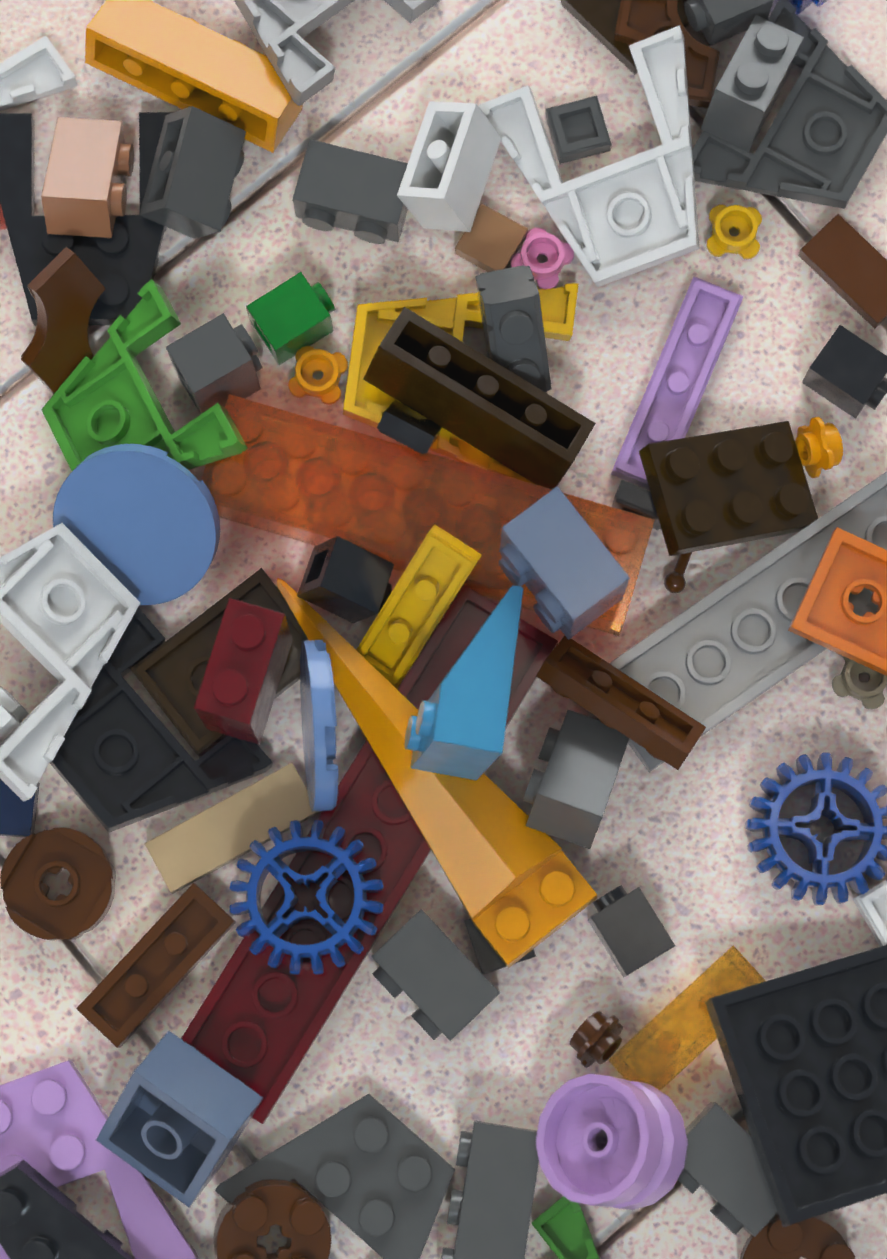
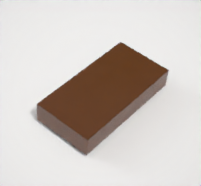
[798,214,887,329]

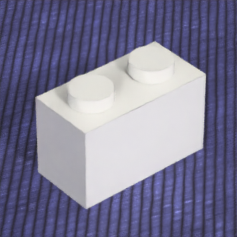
[397,101,501,232]

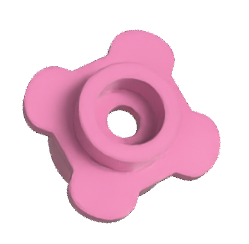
[510,228,574,289]

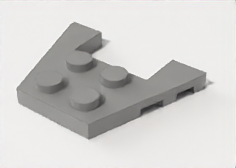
[234,0,440,106]

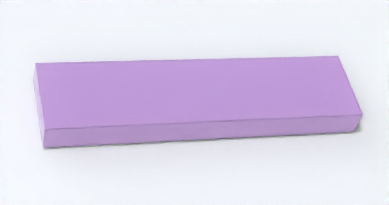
[611,277,744,490]

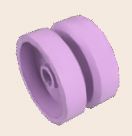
[536,1073,688,1210]

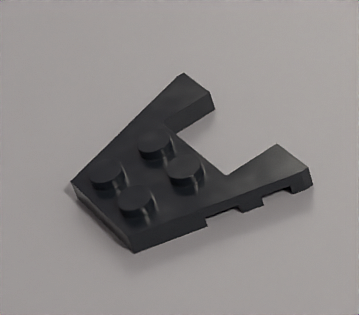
[49,607,273,833]

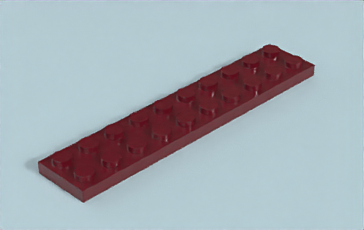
[181,585,558,1124]

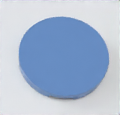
[53,444,220,605]
[300,640,338,812]

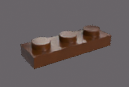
[536,635,706,770]
[76,883,236,1048]

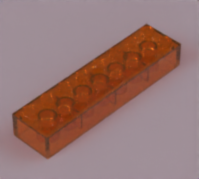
[201,394,655,636]

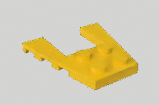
[342,283,578,496]

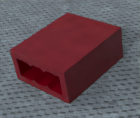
[194,598,293,745]

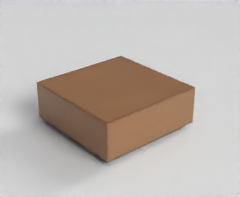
[455,204,528,272]

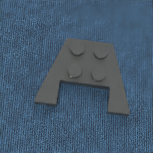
[692,0,887,209]
[215,1093,455,1259]

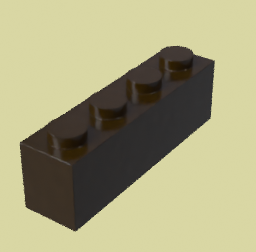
[363,307,596,492]

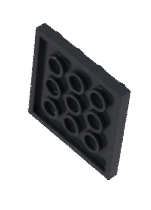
[705,945,887,1227]

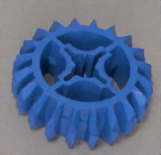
[745,752,887,906]
[230,820,384,975]

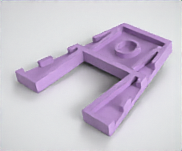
[0,1060,198,1259]

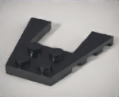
[0,112,173,326]

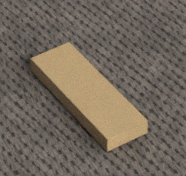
[144,763,320,894]

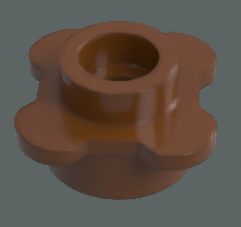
[570,1011,623,1068]

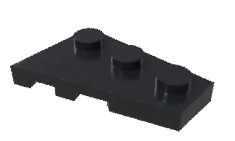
[0,1160,133,1259]

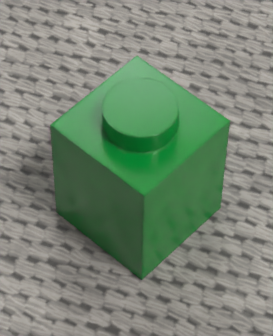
[246,272,335,365]

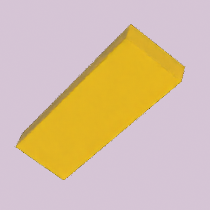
[356,524,482,689]

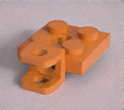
[788,527,887,676]

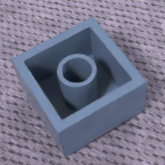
[498,486,630,640]
[96,1031,263,1208]

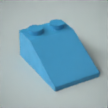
[405,585,524,780]

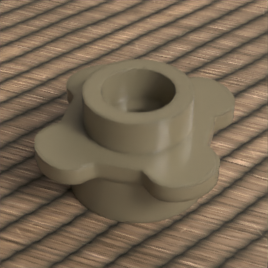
[832,656,887,710]

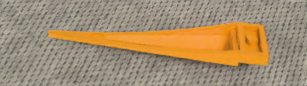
[277,578,597,968]

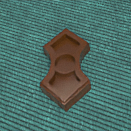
[614,0,720,108]
[21,247,106,394]

